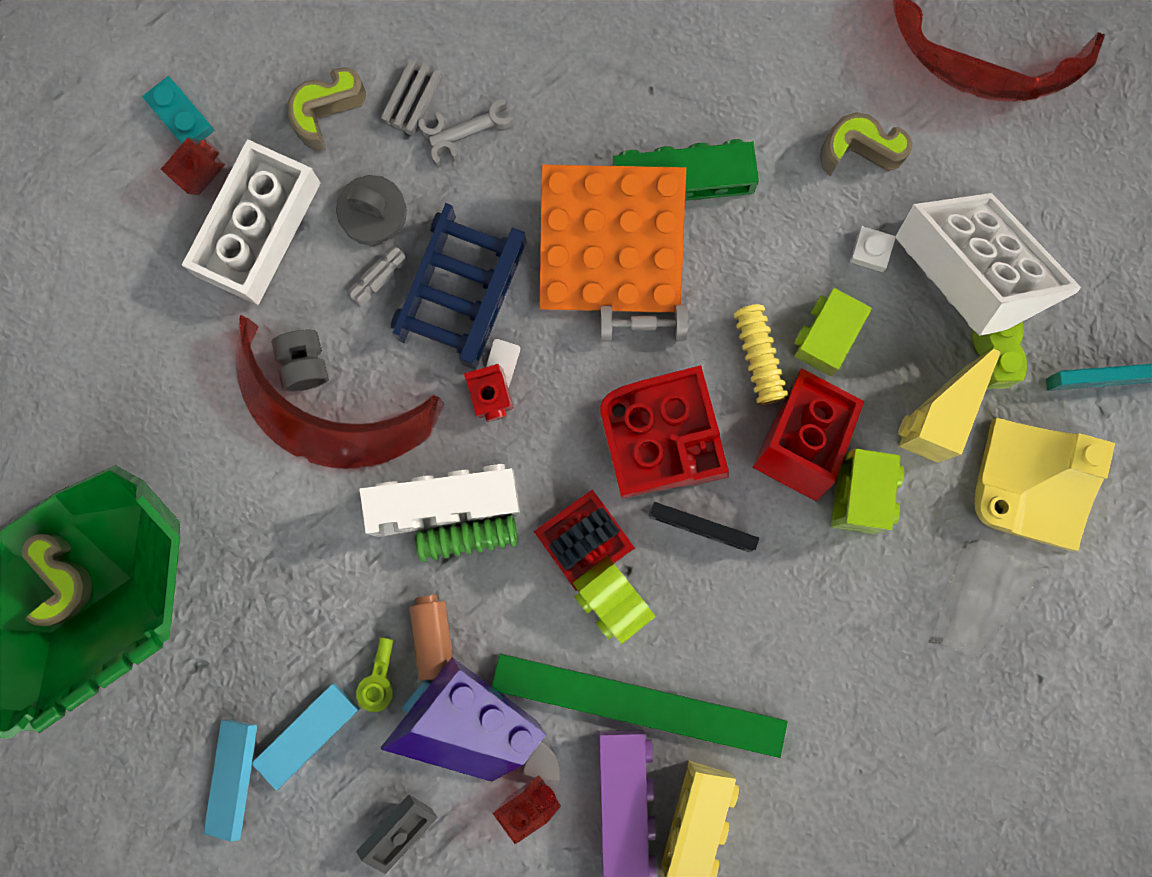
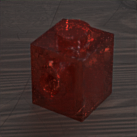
[161,137,226,195]
[492,775,561,844]

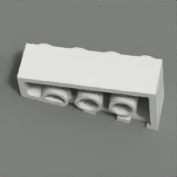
[360,464,520,537]

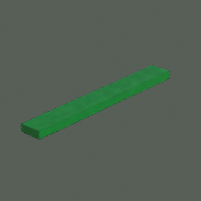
[492,653,788,758]

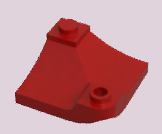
[600,365,729,499]

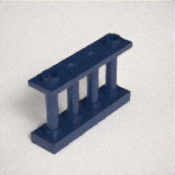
[391,203,527,370]

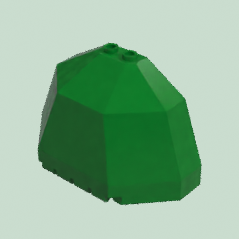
[0,465,180,739]

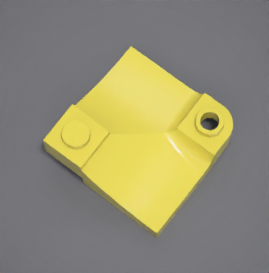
[974,418,1115,551]

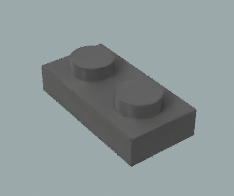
[356,795,438,874]

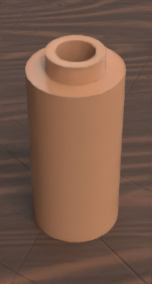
[409,595,453,681]

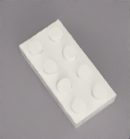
[182,139,321,305]

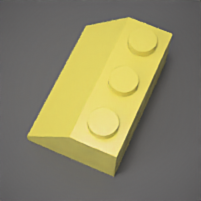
[658,760,739,877]

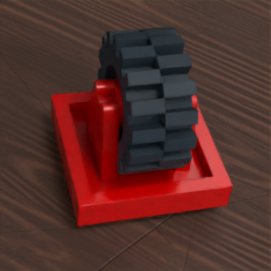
[533,489,635,591]

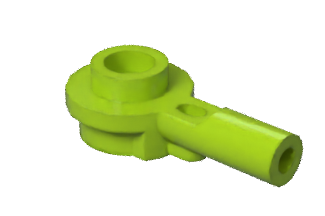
[356,637,394,712]

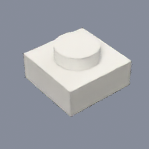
[850,226,895,272]

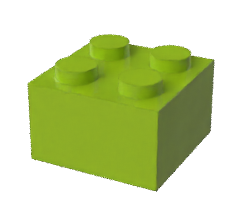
[830,449,905,534]

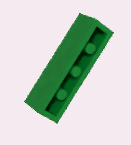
[612,139,759,201]

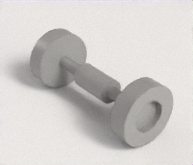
[601,305,688,341]

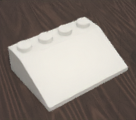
[895,193,1081,336]

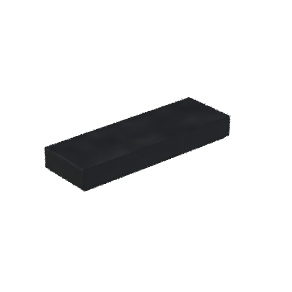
[648,501,759,552]

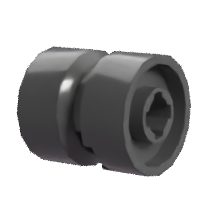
[271,329,329,392]

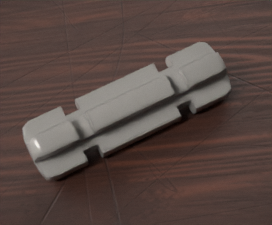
[348,246,407,306]

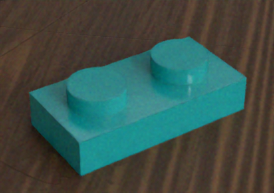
[142,76,215,152]

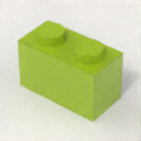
[794,288,872,376]

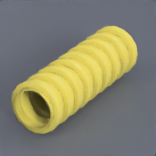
[733,304,788,405]

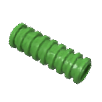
[415,515,518,562]

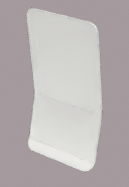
[486,339,520,392]

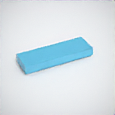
[252,683,360,791]
[204,719,257,842]

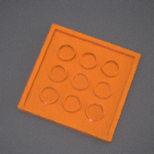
[540,164,686,312]

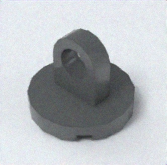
[336,175,407,246]

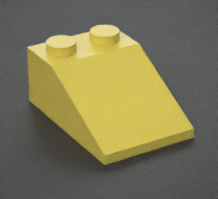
[898,349,1000,463]

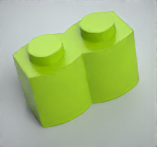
[973,321,1027,389]
[573,556,656,644]

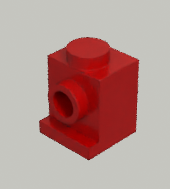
[464,364,514,422]

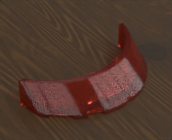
[893,0,1105,102]
[236,315,444,469]

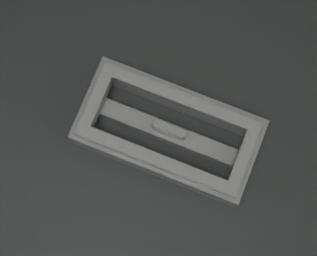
[381,58,442,136]

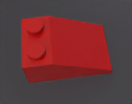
[752,368,864,502]

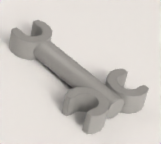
[419,100,513,168]

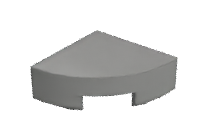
[523,740,560,783]

